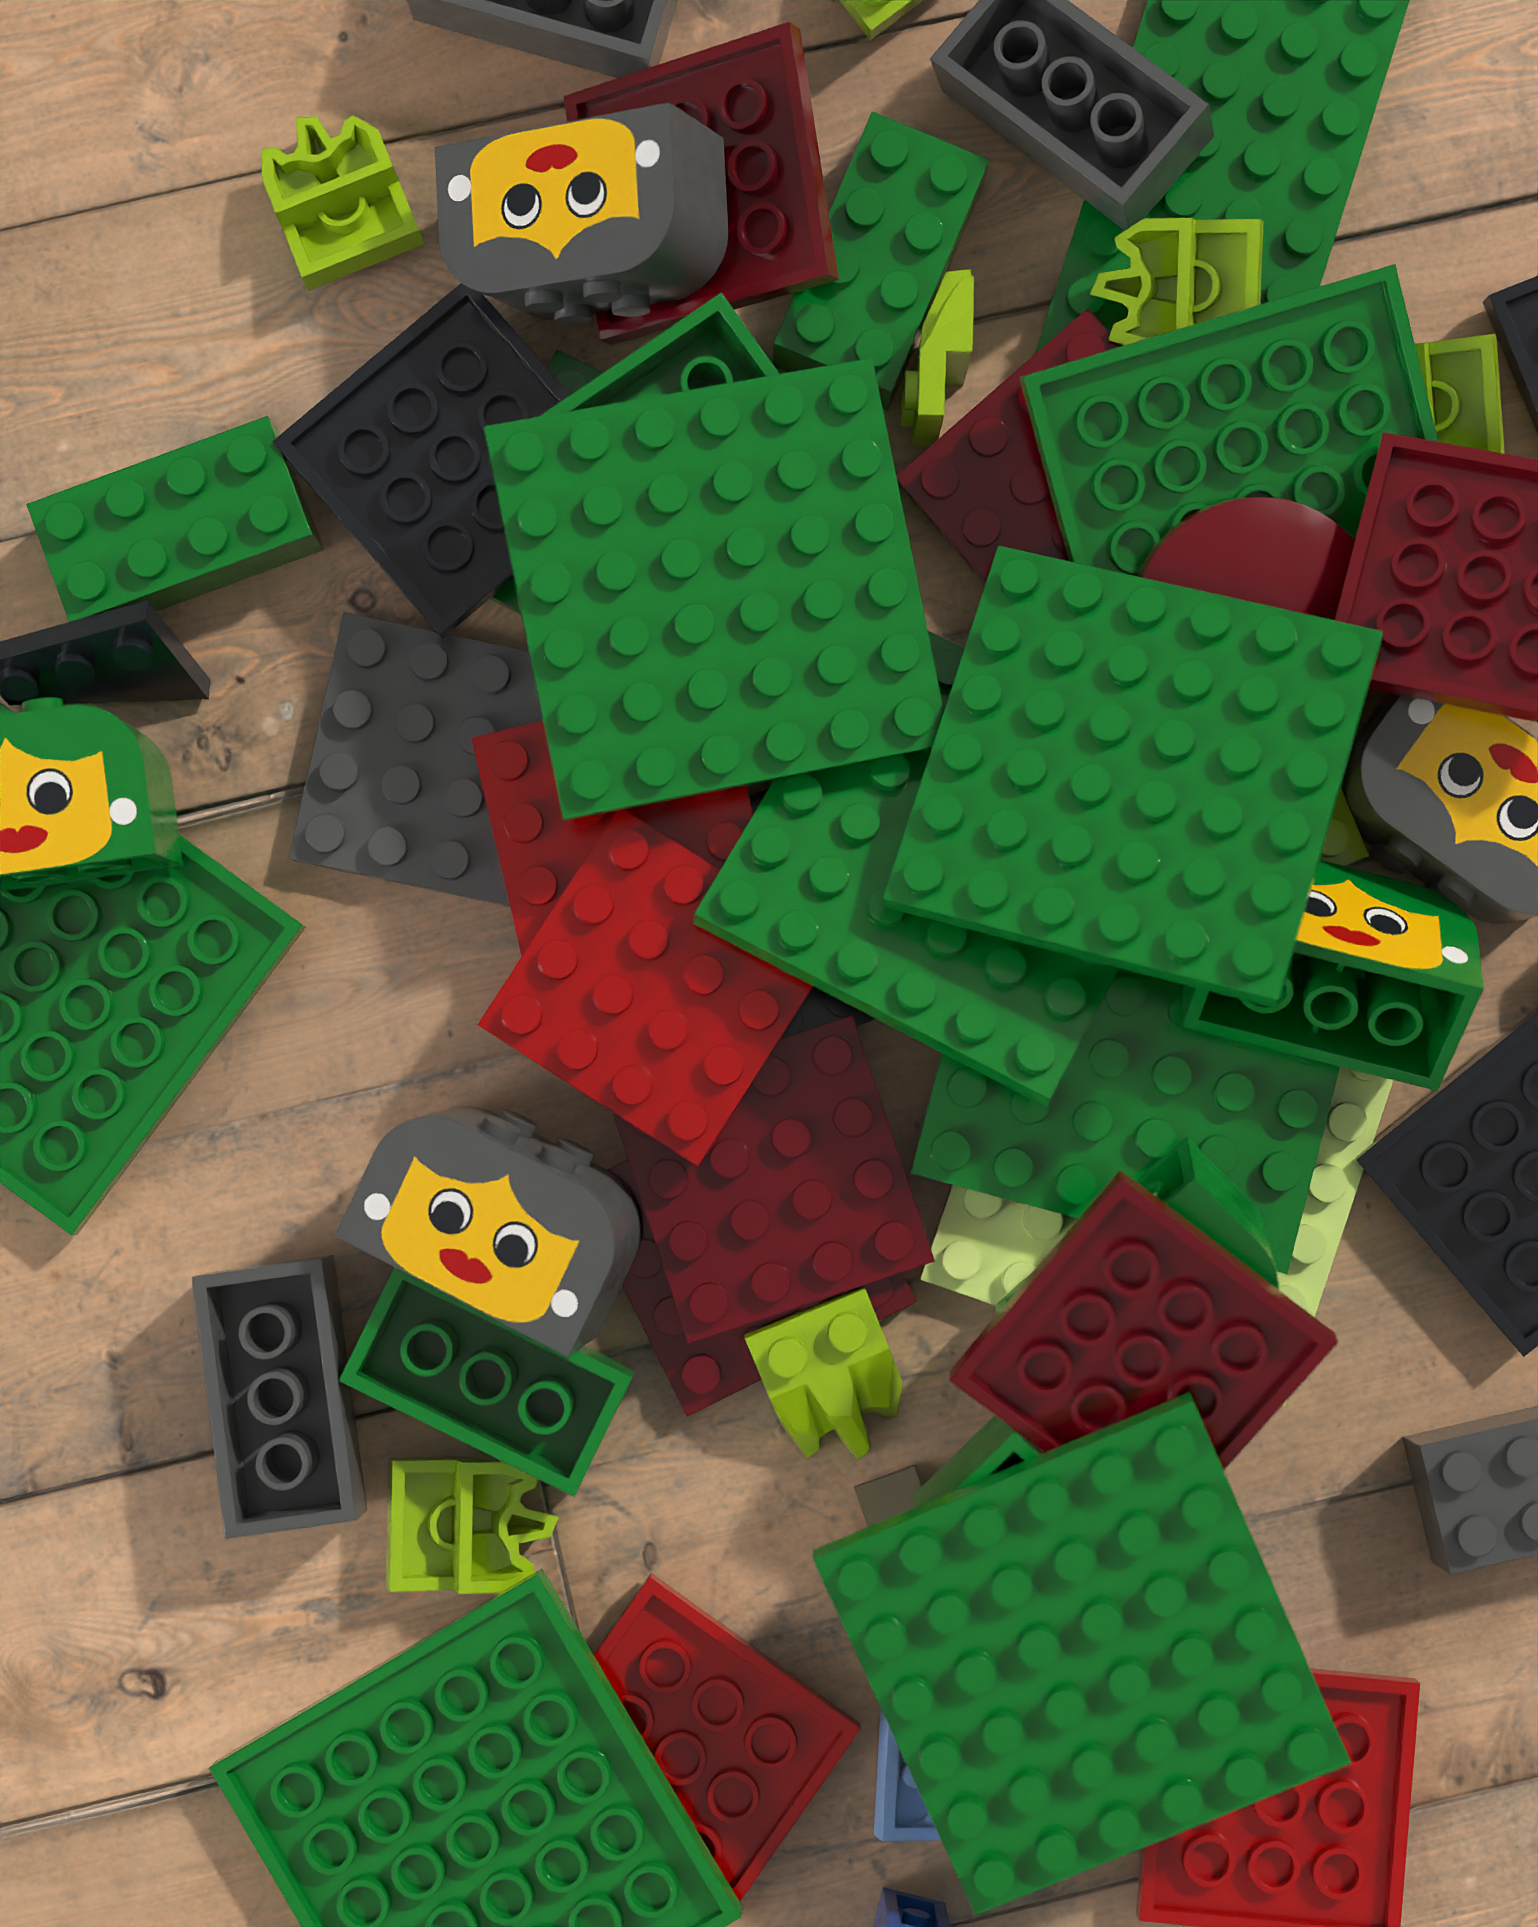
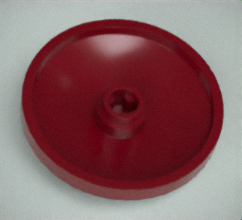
[1137,497,1355,621]

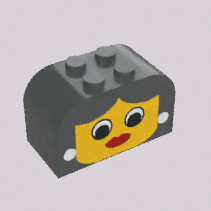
[434,102,728,326]
[1341,693,1538,924]
[335,1106,642,1357]

